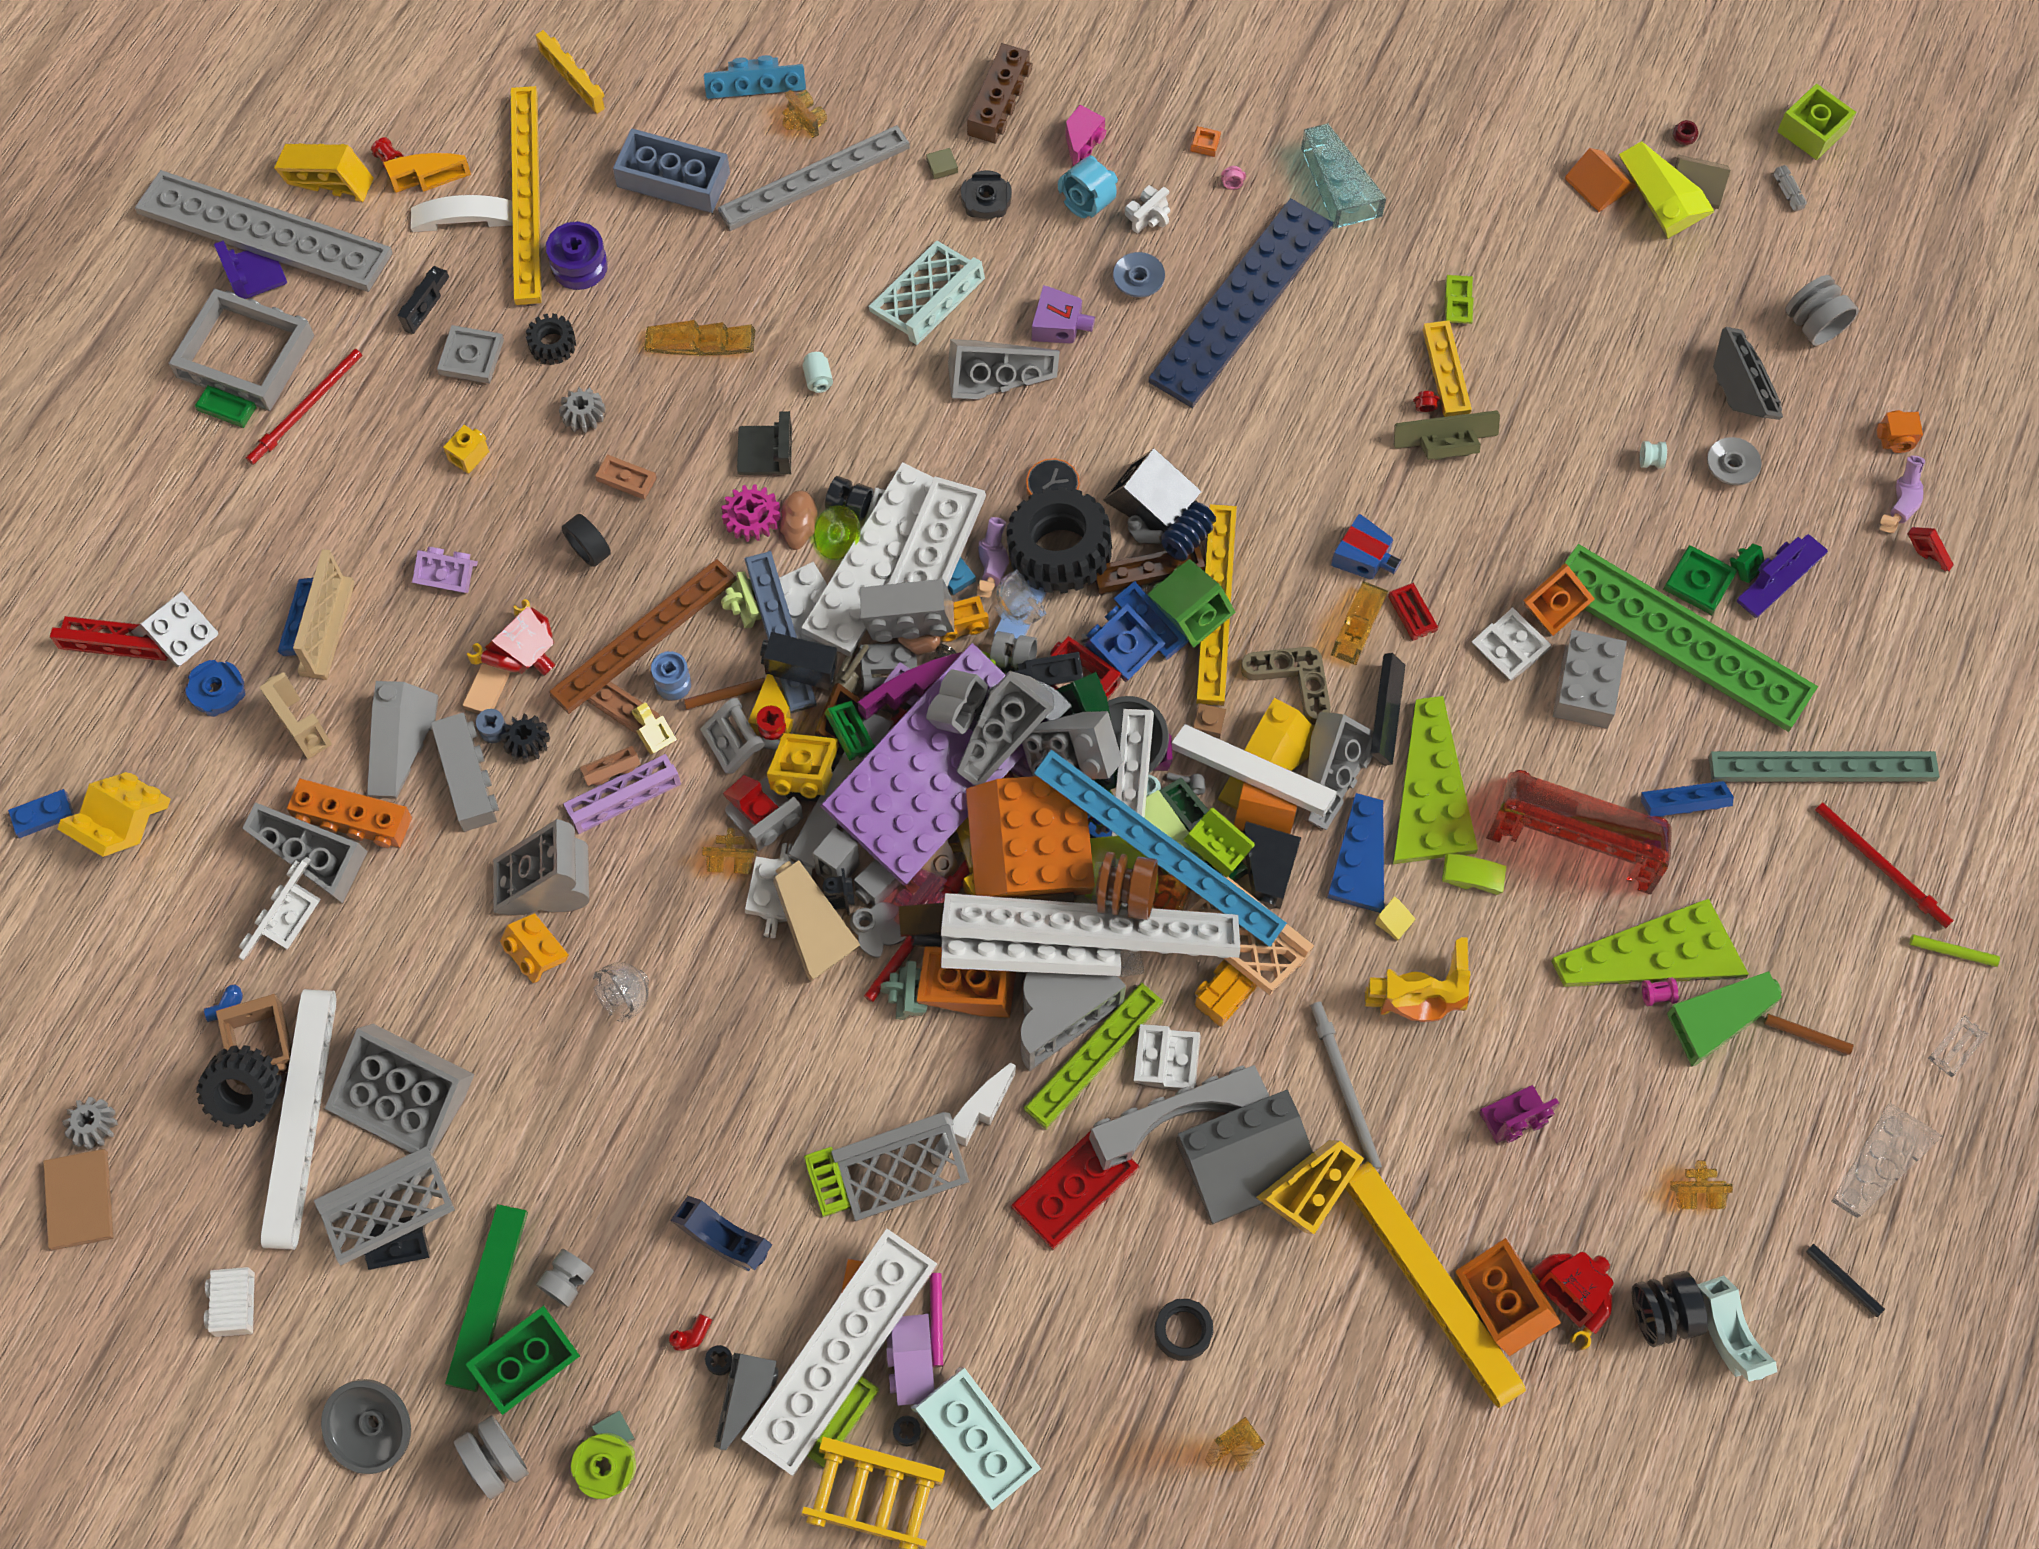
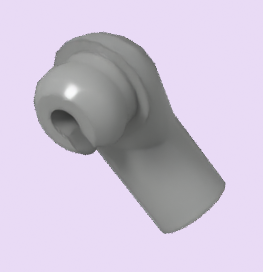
[1127,515,1163,544]

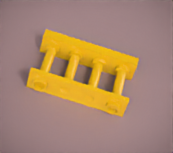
[801,1437,945,1549]

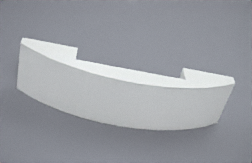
[411,195,513,232]

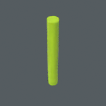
[1909,934,2000,967]

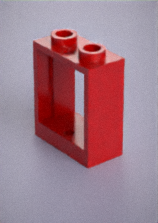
[1050,636,1121,699]

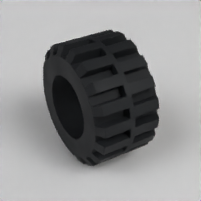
[196,1045,282,1129]

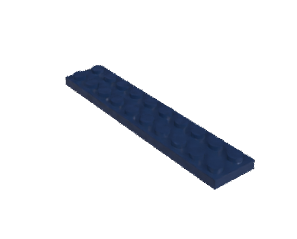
[1149,198,1334,409]

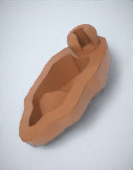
[780,490,818,550]

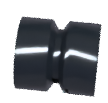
[825,476,873,521]

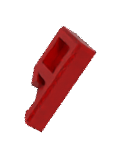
[1907,527,1954,571]

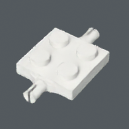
[745,843,812,938]

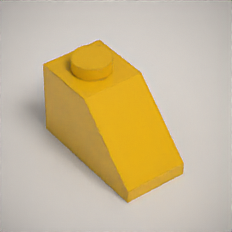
[748,674,794,740]

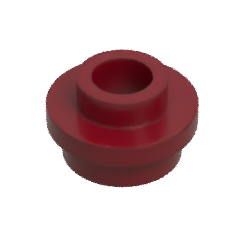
[1672,120,1699,145]

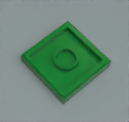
[1663,545,1738,615]

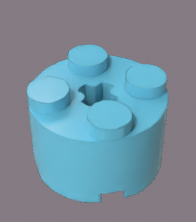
[1058,155,1118,218]

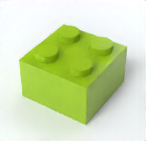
[1777,83,1857,160]

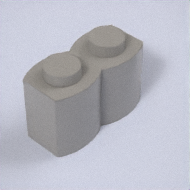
[926,669,988,734]

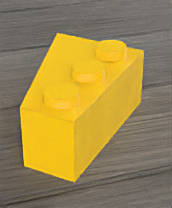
[274,143,374,202]
[1256,1140,1364,1234]

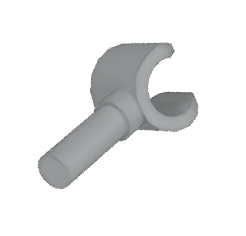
[1167,773,1205,795]

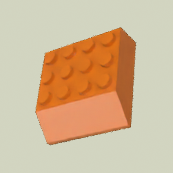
[966,776,1095,898]

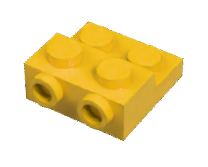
[767,733,839,798]

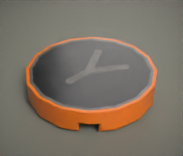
[1026,458,1080,496]

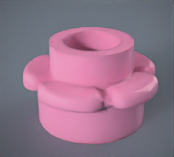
[1221,166,1246,190]

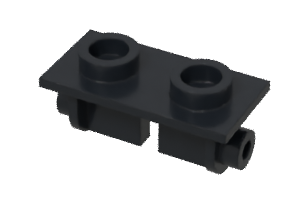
[823,868,855,916]

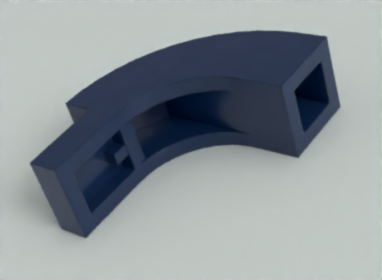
[670,1195,772,1272]

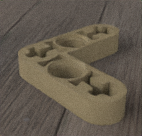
[1241,647,1331,725]

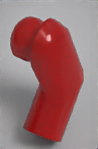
[669,1314,713,1351]

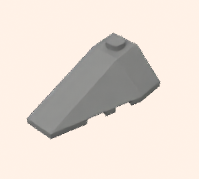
[948,339,1060,399]
[957,671,1054,786]
[367,681,439,798]

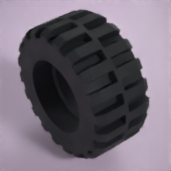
[1006,487,1112,594]

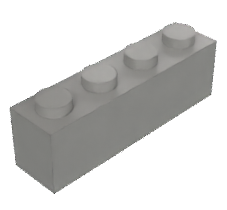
[431,712,499,832]

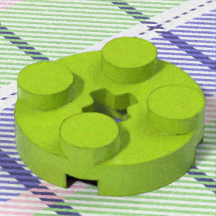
[571,1433,636,1499]

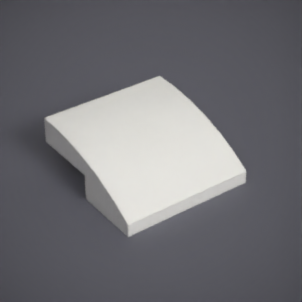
[1472,607,1552,681]
[1134,1024,1201,1091]

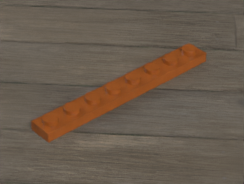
[549,559,736,714]

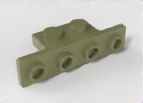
[1394,410,1500,460]

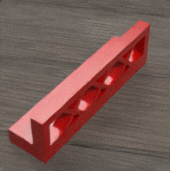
[50,616,168,661]

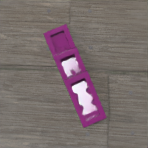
[858,652,962,720]

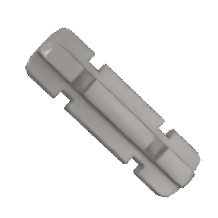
[1774,165,1807,211]

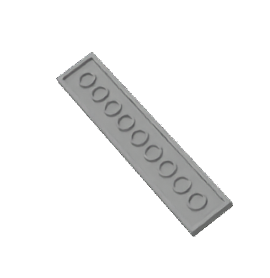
[135,170,393,292]

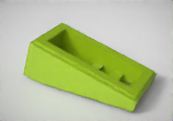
[804,1147,851,1217]

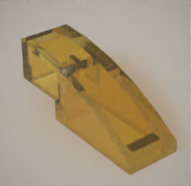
[1331,581,1388,665]

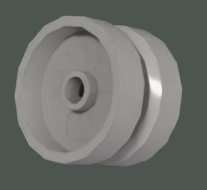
[454,1415,529,1500]

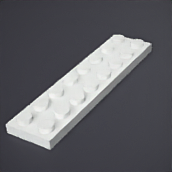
[801,462,934,657]
[741,1228,938,1476]

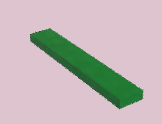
[445,1204,528,1392]

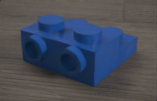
[1084,603,1165,682]

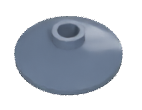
[1113,252,1165,297]

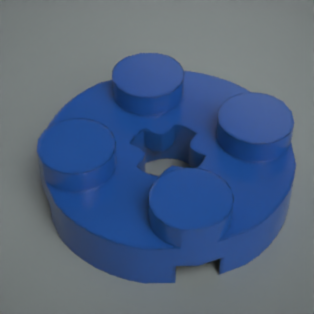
[186,660,246,717]

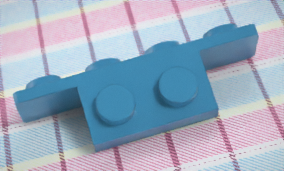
[704,55,806,99]

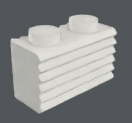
[204,1267,255,1337]

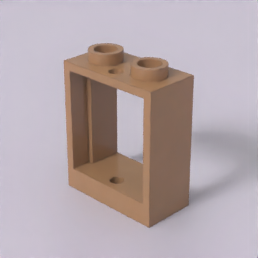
[216,994,292,1085]

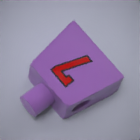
[1032,285,1095,343]

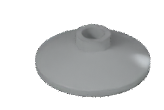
[1707,437,1762,485]

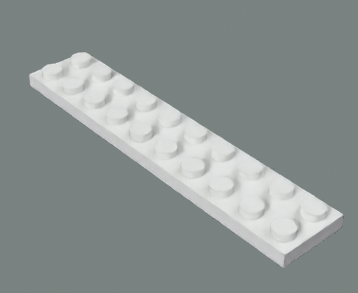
[941,893,1240,958]

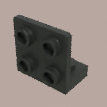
[737,411,792,475]

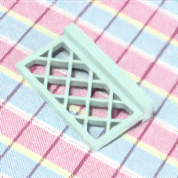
[868,241,985,345]

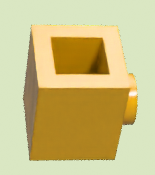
[443,425,489,474]

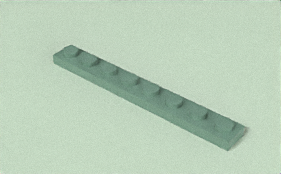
[1709,751,1940,782]

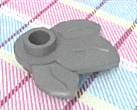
[850,902,905,957]

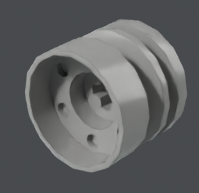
[1785,275,1859,346]

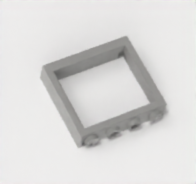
[169,288,314,411]

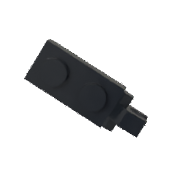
[397,266,449,334]
[1005,652,1084,686]

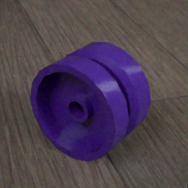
[546,221,608,290]

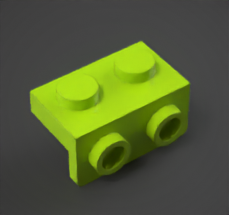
[1183,808,1255,878]

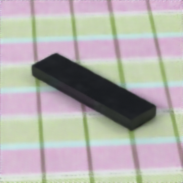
[1370,653,1406,766]

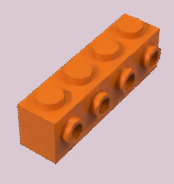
[286,778,412,848]

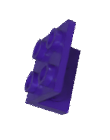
[214,240,288,299]

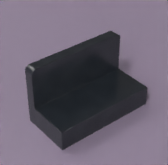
[364,1215,430,1270]

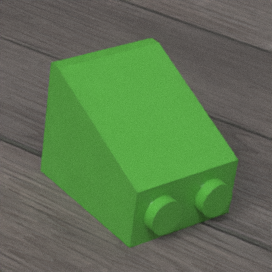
[1147,559,1236,648]

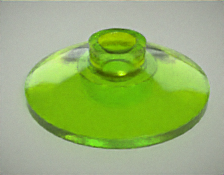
[813,505,861,560]

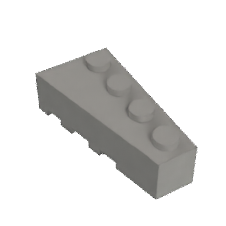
[243,802,368,903]

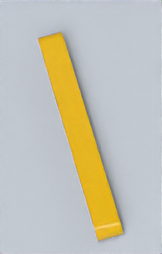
[1345,1162,1526,1408]

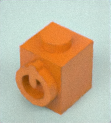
[1877,410,1923,453]

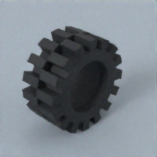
[526,313,576,365]

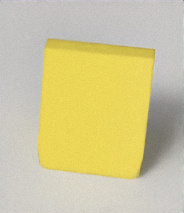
[1375,896,1416,941]

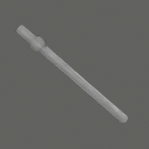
[1310,1002,1382,1170]

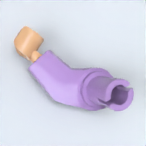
[1879,456,1925,533]
[976,517,1009,598]

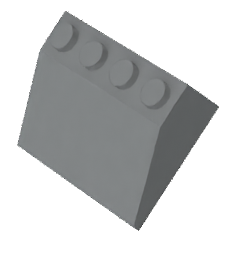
[325,1024,475,1154]

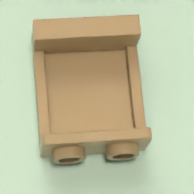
[259,672,332,759]

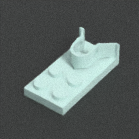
[911,1367,1041,1510]

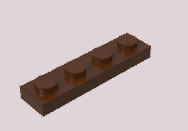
[1095,546,1205,594]

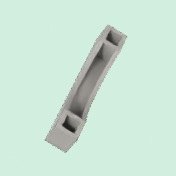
[1089,1065,1269,1170]

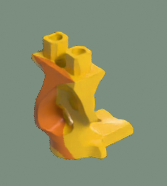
[1365,937,1470,1022]

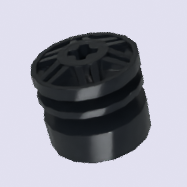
[1631,1271,1708,1348]

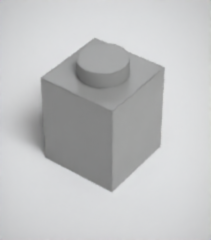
[854,859,900,906]

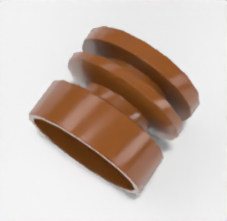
[1096,852,1158,921]

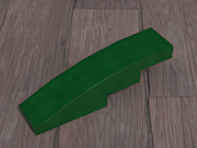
[1159,777,1248,882]

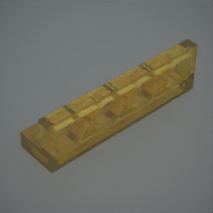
[1205,1417,1265,1471]

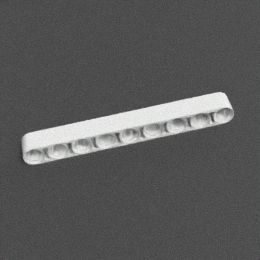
[261,989,336,1250]

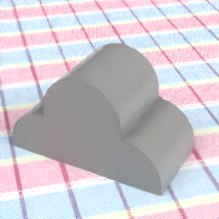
[493,819,589,915]
[1020,972,1126,1071]

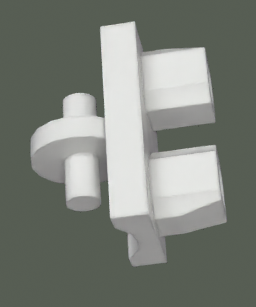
[1125,185,1170,234]

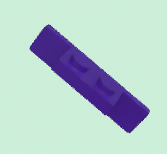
[1737,534,1828,618]

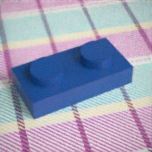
[8,789,74,838]

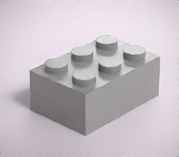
[860,579,954,642]
[1553,630,1627,729]

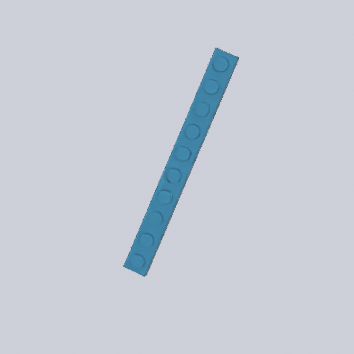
[1034,750,1287,947]

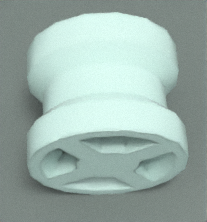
[1639,441,1667,469]

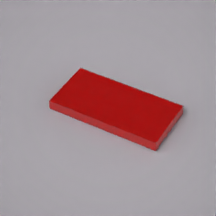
[1011,1130,1140,1250]

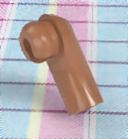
[898,634,940,655]

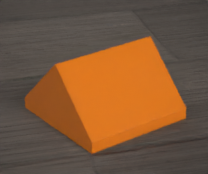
[1565,148,1636,212]
[1523,563,1595,636]
[1234,782,1297,834]

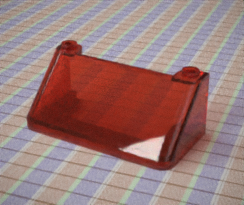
[1486,770,1672,895]

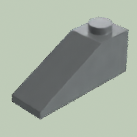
[714,1352,779,1450]

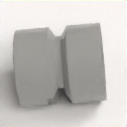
[990,631,1037,671]
[536,1249,594,1307]

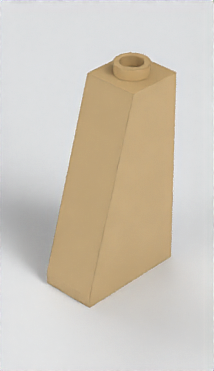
[773,860,860,982]

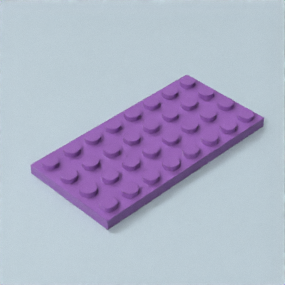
[820,643,1025,886]

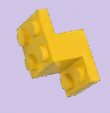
[57,772,171,857]

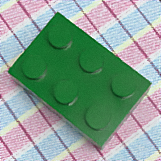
[465,1305,580,1415]

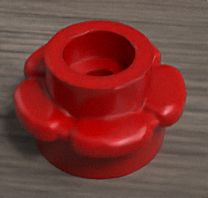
[1413,391,1440,412]

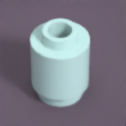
[802,352,833,393]

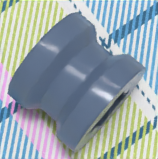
[476,709,506,743]

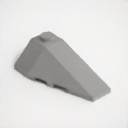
[1304,712,1373,830]

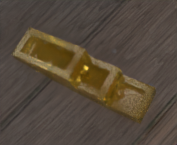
[644,320,755,356]

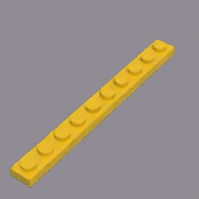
[511,86,542,305]

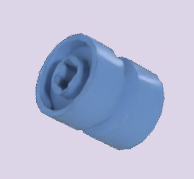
[651,651,691,700]

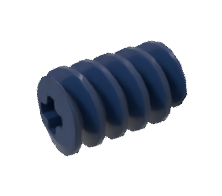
[1161,502,1216,562]

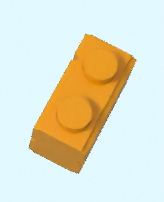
[1195,960,1258,1027]

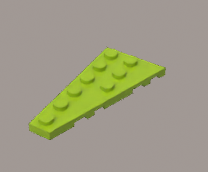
[1393,696,1478,864]
[1551,898,1749,987]

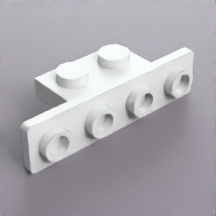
[238,857,321,961]

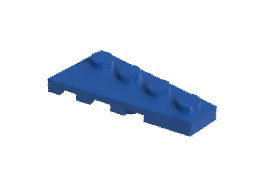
[1327,793,1384,913]

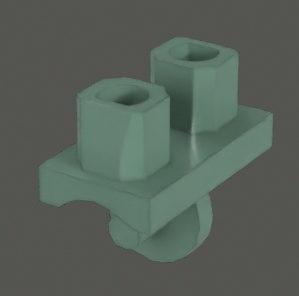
[880,961,927,1020]

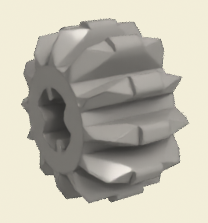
[559,387,605,433]
[62,1096,118,1149]

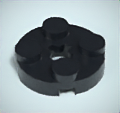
[961,170,1012,219]

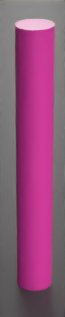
[929,1273,943,1367]

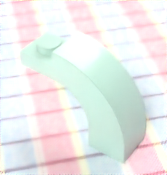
[1697,1275,1777,1382]

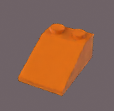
[917,946,1016,1018]
[1455,1238,1561,1356]

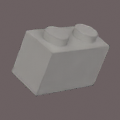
[813,827,860,880]

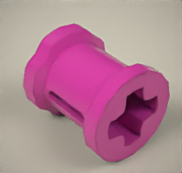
[1642,977,1679,1006]

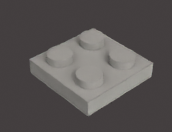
[437,325,504,384]

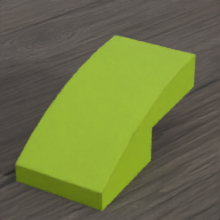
[1445,275,1474,324]
[1442,853,1506,895]

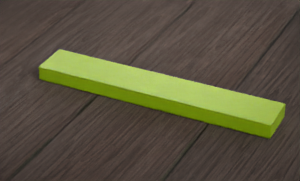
[1024,982,1163,1130]

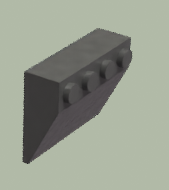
[1176,1089,1313,1225]

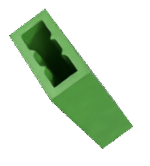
[1667,971,1782,1067]

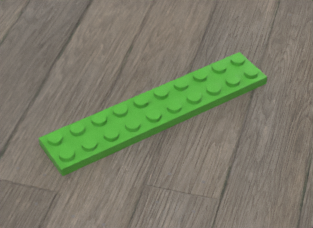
[1563,544,1818,732]

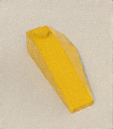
[1218,698,1314,810]

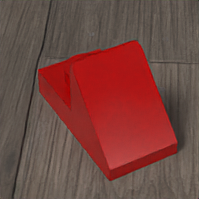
[723,775,779,826]

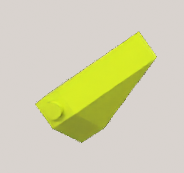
[1619,141,1714,239]

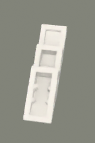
[931,1063,1016,1166]

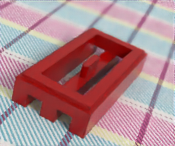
[1388,582,1438,641]

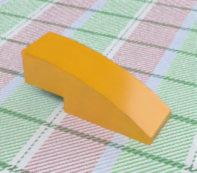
[383,153,471,193]

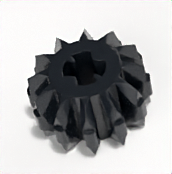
[501,713,550,763]

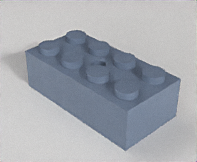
[613,128,730,213]

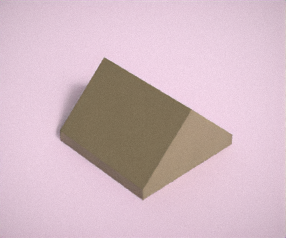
[1675,154,1731,209]

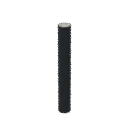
[1806,1243,1885,1317]

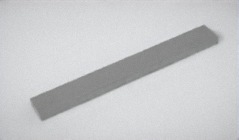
[718,125,910,231]

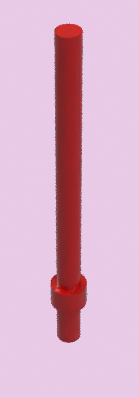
[246,349,363,465]
[1815,802,1954,929]
[864,860,970,1003]

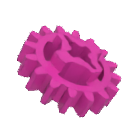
[721,484,781,542]

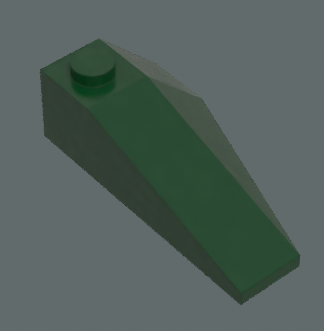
[1055,672,1118,791]

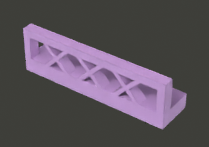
[563,754,681,834]

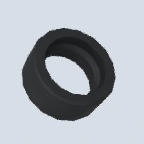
[562,514,611,567]
[1154,1299,1214,1361]

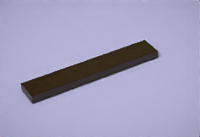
[898,892,1074,937]

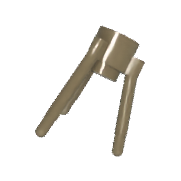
[831,640,882,696]

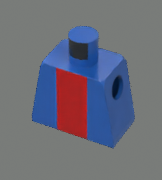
[1331,514,1401,579]

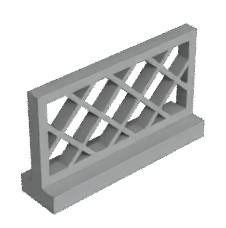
[831,1112,970,1221]
[314,1146,455,1266]

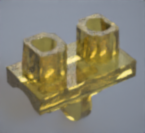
[782,90,827,138]
[702,827,757,874]
[1670,1160,1733,1209]

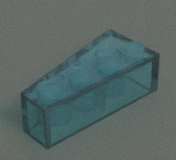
[1301,124,1387,229]

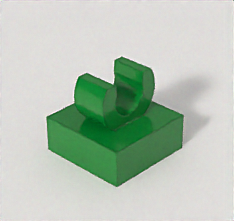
[1729,543,1765,583]

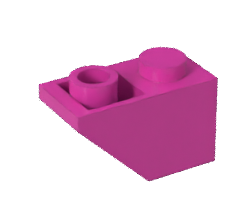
[1066,105,1106,166]

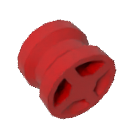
[756,705,786,740]

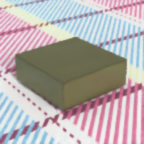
[926,148,958,179]

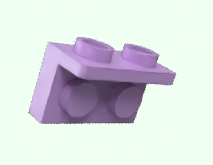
[412,546,478,593]

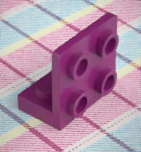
[1479,1085,1559,1144]

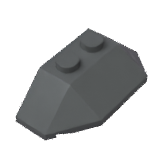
[1713,327,1783,420]

